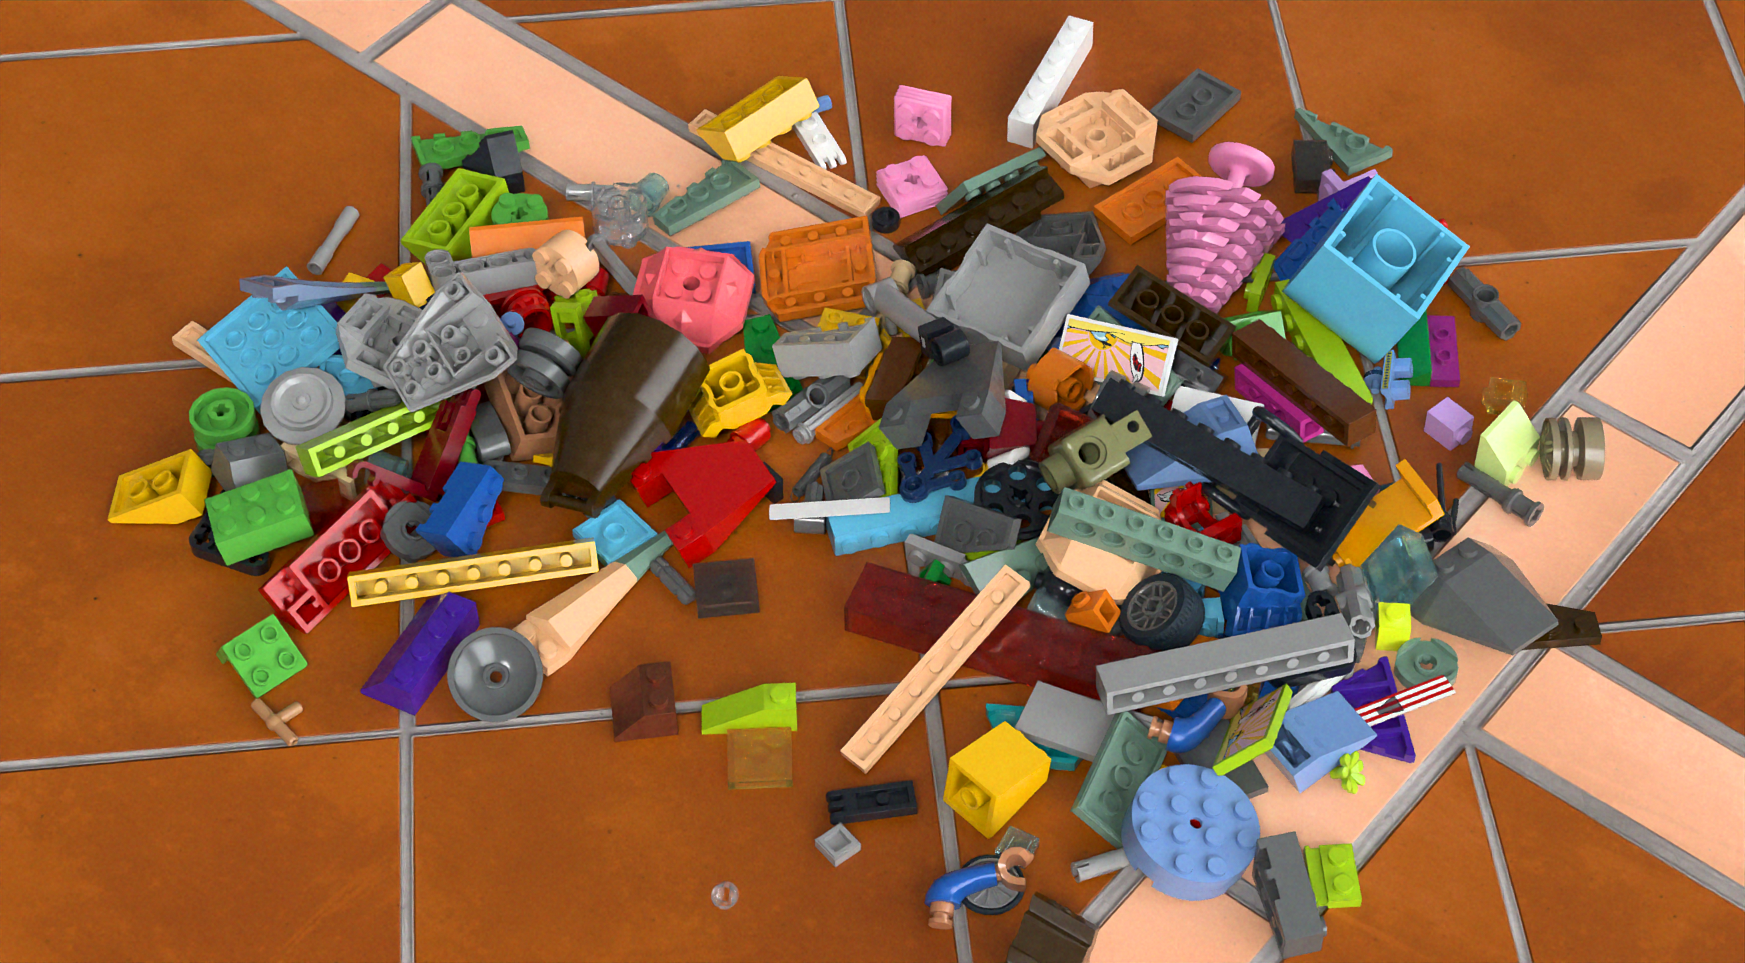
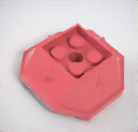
[633,246,755,354]

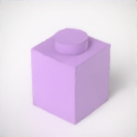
[1424,397,1474,451]

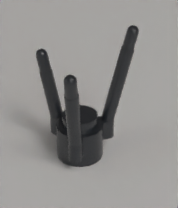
[1428,462,1459,542]

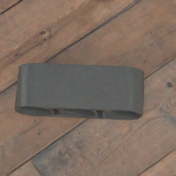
[469,401,511,462]

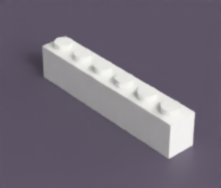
[1007,16,1094,149]

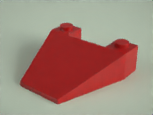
[629,440,777,569]

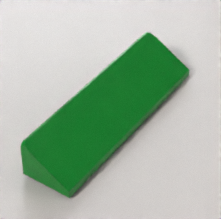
[1397,309,1432,386]

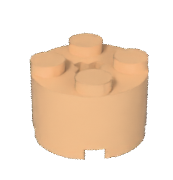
[532,229,599,299]

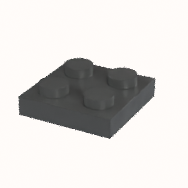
[820,441,885,501]

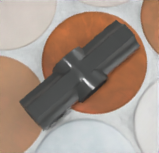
[1448,266,1521,341]
[772,375,851,433]

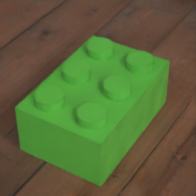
[204,469,314,566]

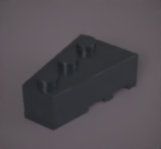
[1148,331,1229,394]

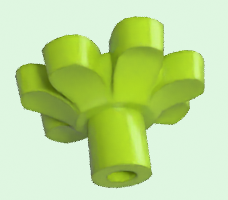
[1330,751,1365,794]

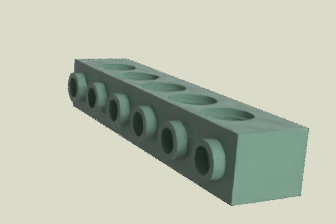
[1047,487,1241,592]

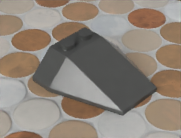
[1015,211,1106,276]
[1402,537,1558,656]

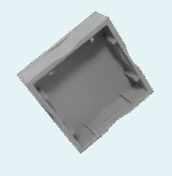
[926,223,1090,372]

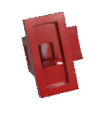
[1164,481,1243,544]

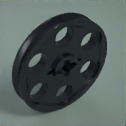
[974,460,1060,540]

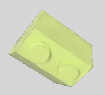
[1474,400,1540,487]

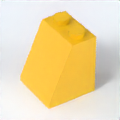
[943,721,1051,839]

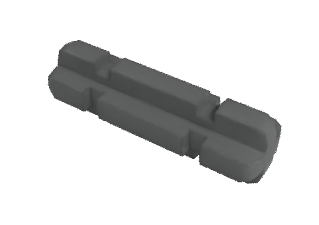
[650,557,696,605]

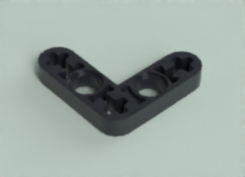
[189,489,271,576]
[1268,591,1357,688]

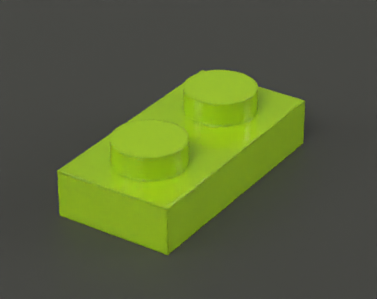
[1243,253,1276,312]

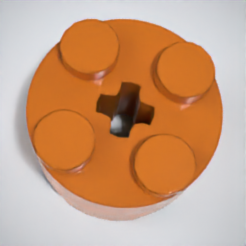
[1026,348,1094,418]

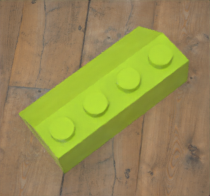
[400,168,509,265]

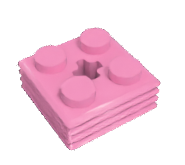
[894,85,951,147]
[876,155,948,218]

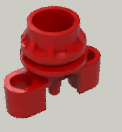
[483,284,558,338]

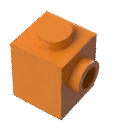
[1064,589,1121,638]

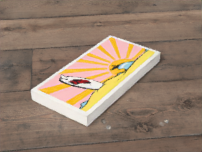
[1059,314,1178,397]

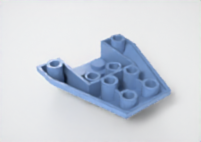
[1124,395,1258,491]

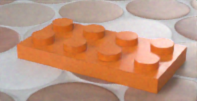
[1094,157,1202,245]

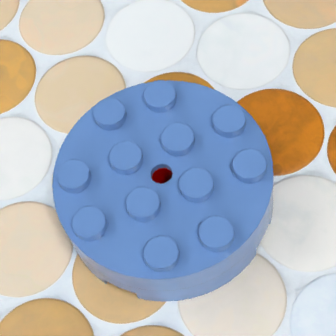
[1121,764,1260,901]

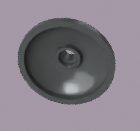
[447,627,543,722]

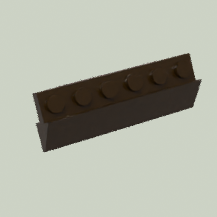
[893,166,1064,276]

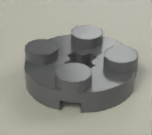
[380,501,436,563]

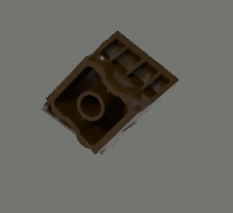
[1004,892,1100,963]

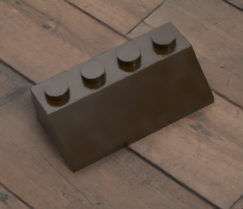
[1108,265,1237,367]

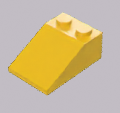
[107,449,212,524]

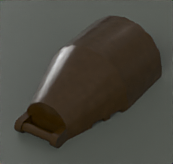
[540,312,710,519]

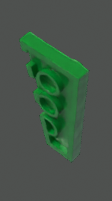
[743,314,803,413]

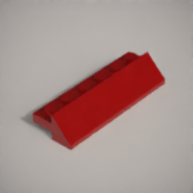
[258,481,417,634]

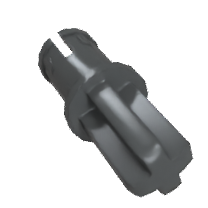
[344,388,402,413]

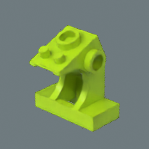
[550,289,598,359]

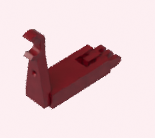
[347,388,481,502]

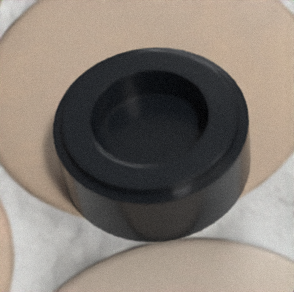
[872,207,900,234]

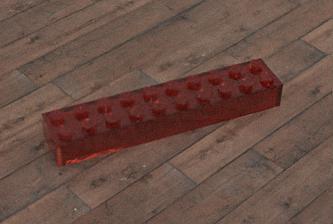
[844,562,1162,713]

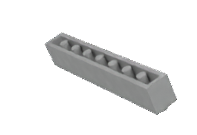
[1096,613,1355,715]

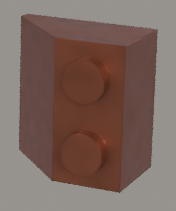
[610,661,678,742]

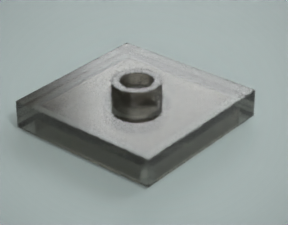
[693,558,760,619]

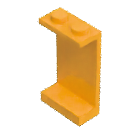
[1332,459,1445,570]

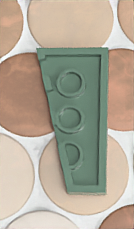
[653,159,760,236]
[959,537,1048,598]

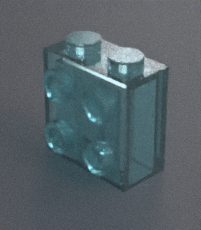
[1360,524,1438,608]

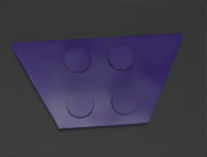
[1281,176,1372,243]
[1330,656,1416,763]

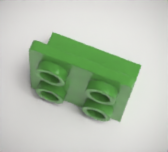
[216,614,308,699]

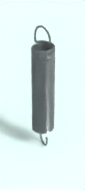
[790,448,833,503]

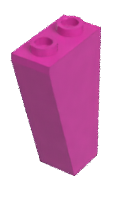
[1234,363,1324,443]

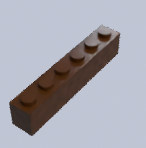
[1232,319,1377,447]

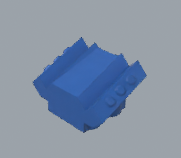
[1218,543,1306,637]

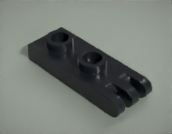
[826,780,917,825]

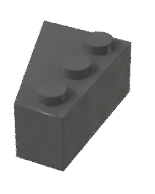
[1252,831,1327,959]

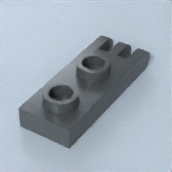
[483,460,563,495]

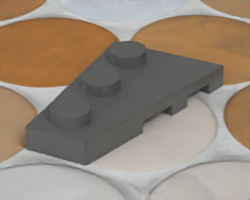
[934,495,1022,553]

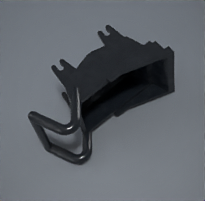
[1201,406,1380,572]

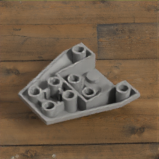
[383,272,518,412]

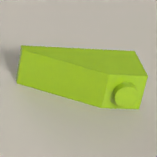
[702,683,797,735]

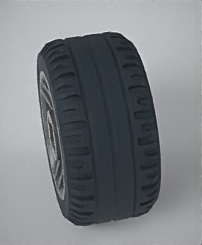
[1119,573,1205,655]

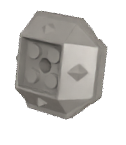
[335,293,423,389]

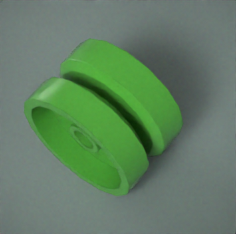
[189,387,260,451]

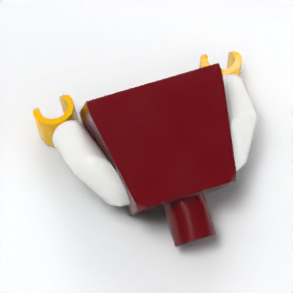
[974,389,1053,478]

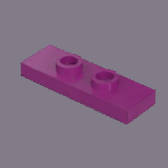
[1427,315,1460,387]

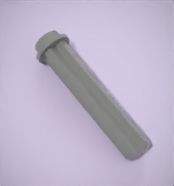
[586,234,637,295]
[792,382,863,444]

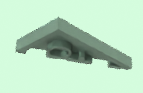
[1294,108,1393,176]

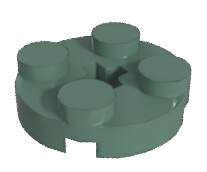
[1394,637,1459,688]

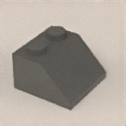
[211,433,288,492]

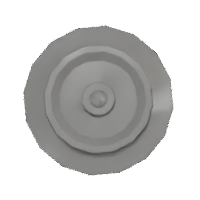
[260,367,346,445]

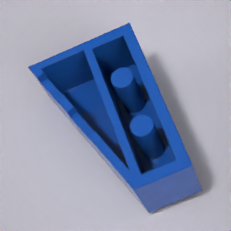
[415,461,504,557]

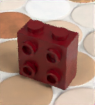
[583,294,656,339]

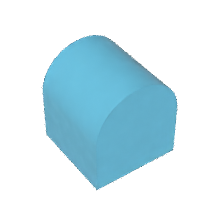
[1282,174,1470,364]

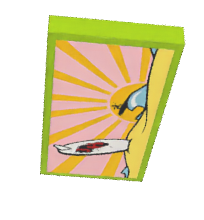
[1212,683,1293,776]

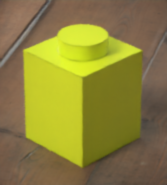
[1375,602,1411,651]

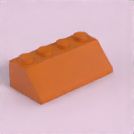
[469,216,586,258]

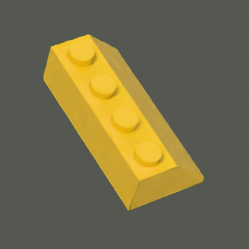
[696,76,820,163]

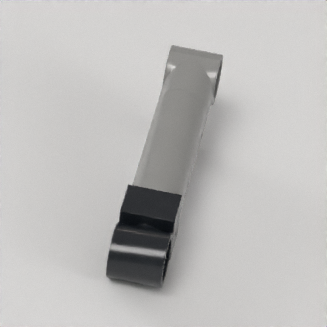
[861,277,970,366]

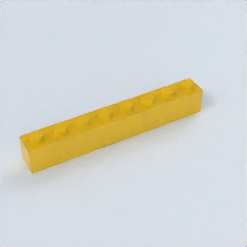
[347,537,599,607]

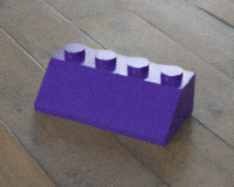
[360,592,480,716]

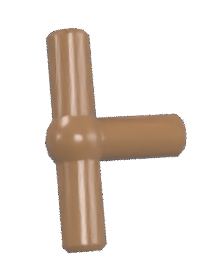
[251,699,303,746]

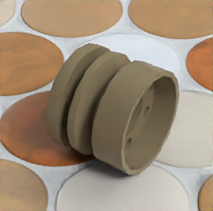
[1539,417,1605,481]

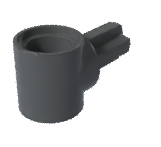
[794,481,826,535]

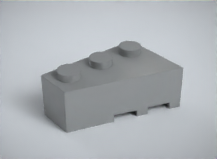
[772,317,882,380]

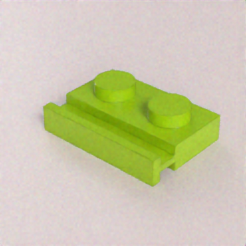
[1303,843,1362,909]

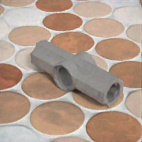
[1336,564,1376,639]

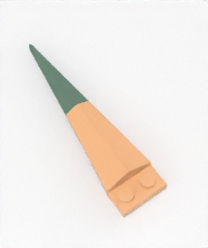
[512,531,673,677]

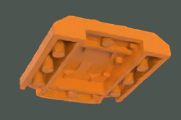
[759,215,877,322]

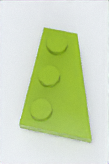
[847,418,898,498]

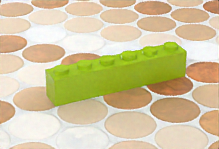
[1271,279,1373,404]
[295,396,452,478]

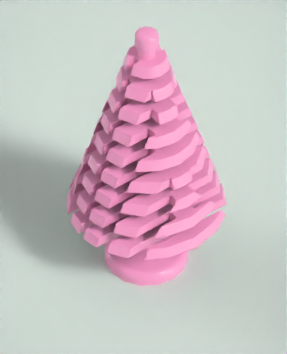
[1165,142,1285,314]

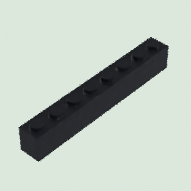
[1091,378,1325,535]

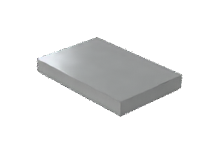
[1015,681,1128,762]

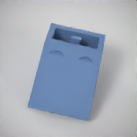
[1265,691,1377,794]

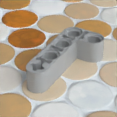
[425,248,537,295]

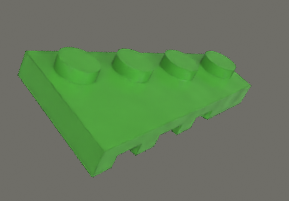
[410,126,530,174]

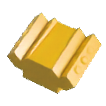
[688,349,792,438]

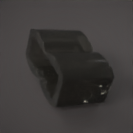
[1291,140,1335,194]

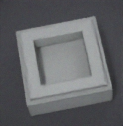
[815,822,861,867]

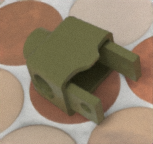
[1039,410,1153,494]

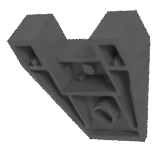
[879,341,1006,449]

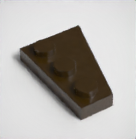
[1522,603,1602,650]

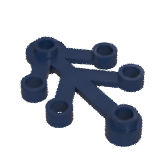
[897,415,983,503]

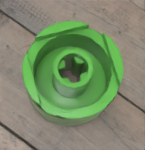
[491,193,549,225]

